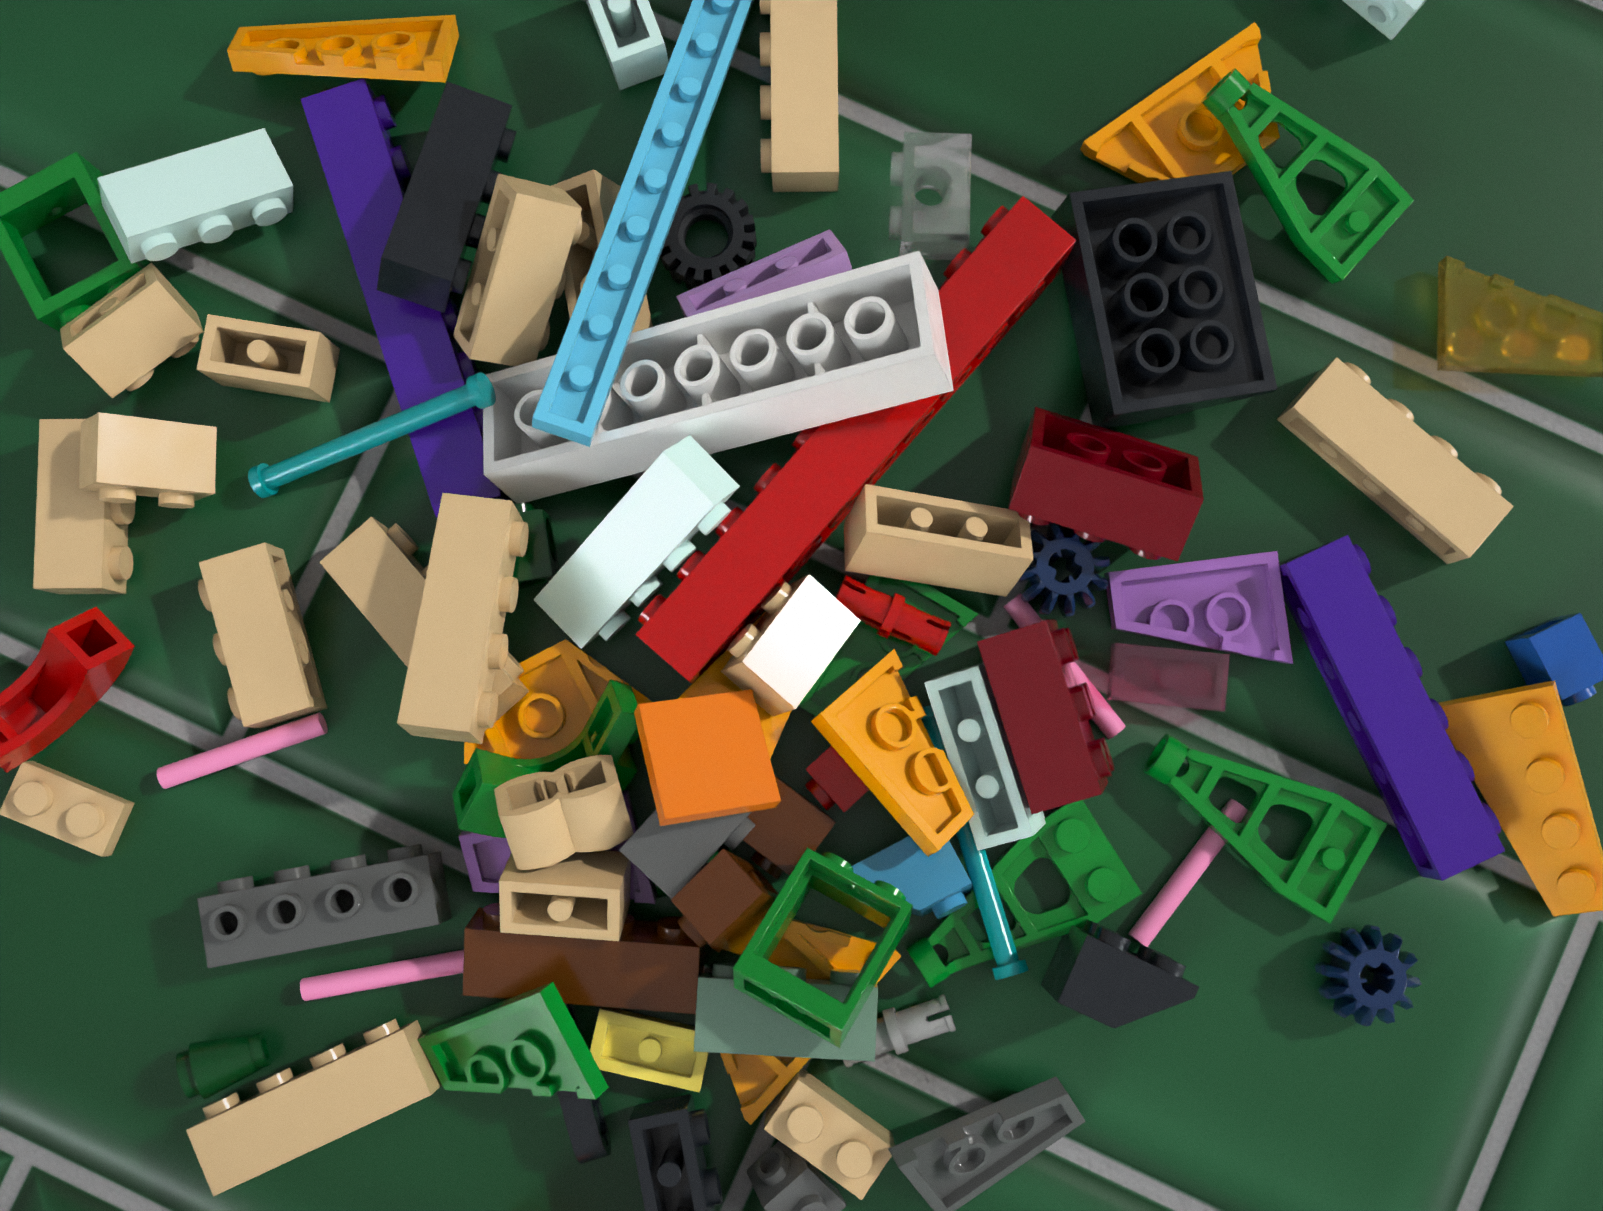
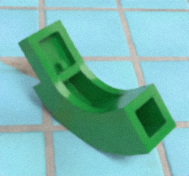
[452,679,639,838]

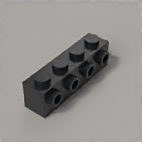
[377,81,517,313]
[628,1093,723,1211]

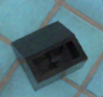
[1041,920,1199,1028]

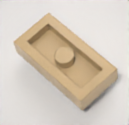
[0,761,135,857]

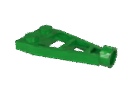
[1201,68,1414,284]
[1144,734,1387,924]
[905,800,1142,988]

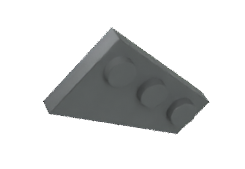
[888,1076,1085,1211]

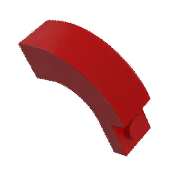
[0,606,135,773]

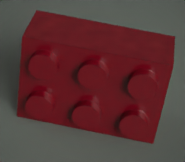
[1008,407,1204,561]
[977,620,1115,814]

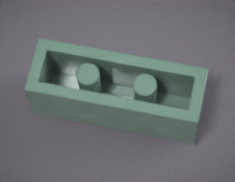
[694,963,878,1062]

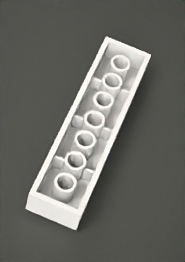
[483,251,954,503]

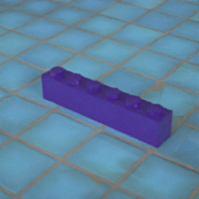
[1279,535,1505,881]

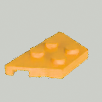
[1080,22,1280,183]
[464,639,653,764]
[720,919,901,1125]

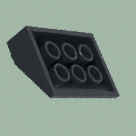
[1051,171,1277,428]

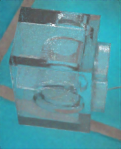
[889,132,972,260]

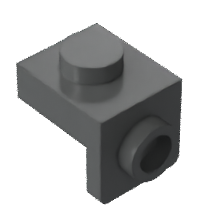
[747,1141,847,1211]

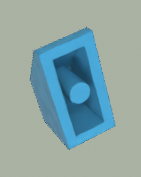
[852,836,973,919]

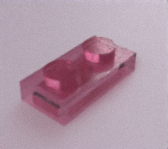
[1107,643,1230,712]

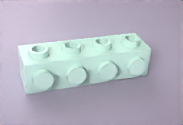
[534,435,740,649]

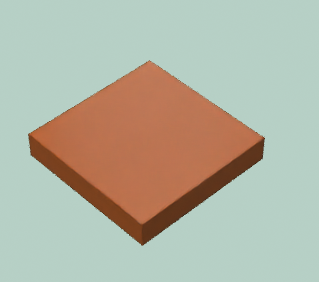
[634,689,781,826]

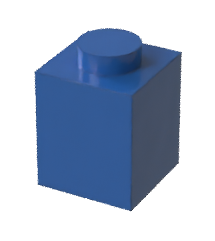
[1505,613,1603,707]

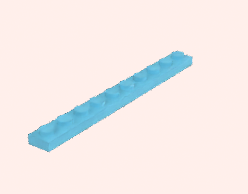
[532,0,754,447]

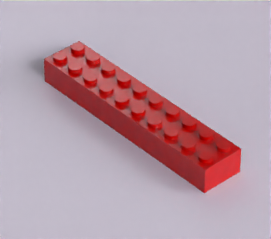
[635,196,1076,684]

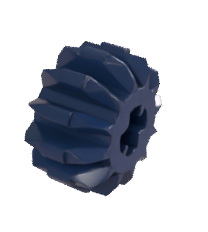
[1018,522,1110,618]
[1314,924,1422,1026]

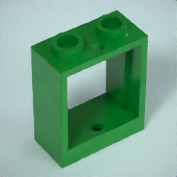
[0,152,150,332]
[733,847,913,1048]

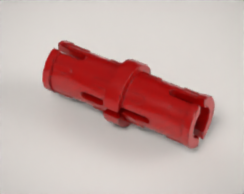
[835,575,951,656]

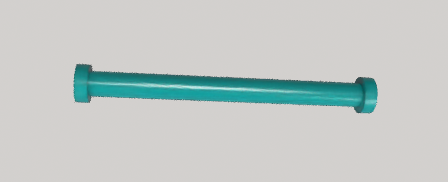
[248,372,496,498]
[921,705,1029,980]

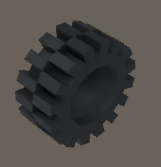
[660,183,757,290]

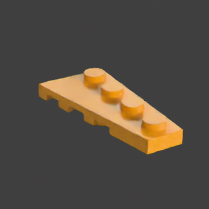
[227,15,459,83]
[1438,680,1603,917]

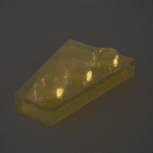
[1437,256,1603,378]

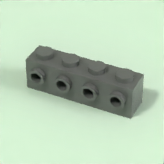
[197,844,452,968]

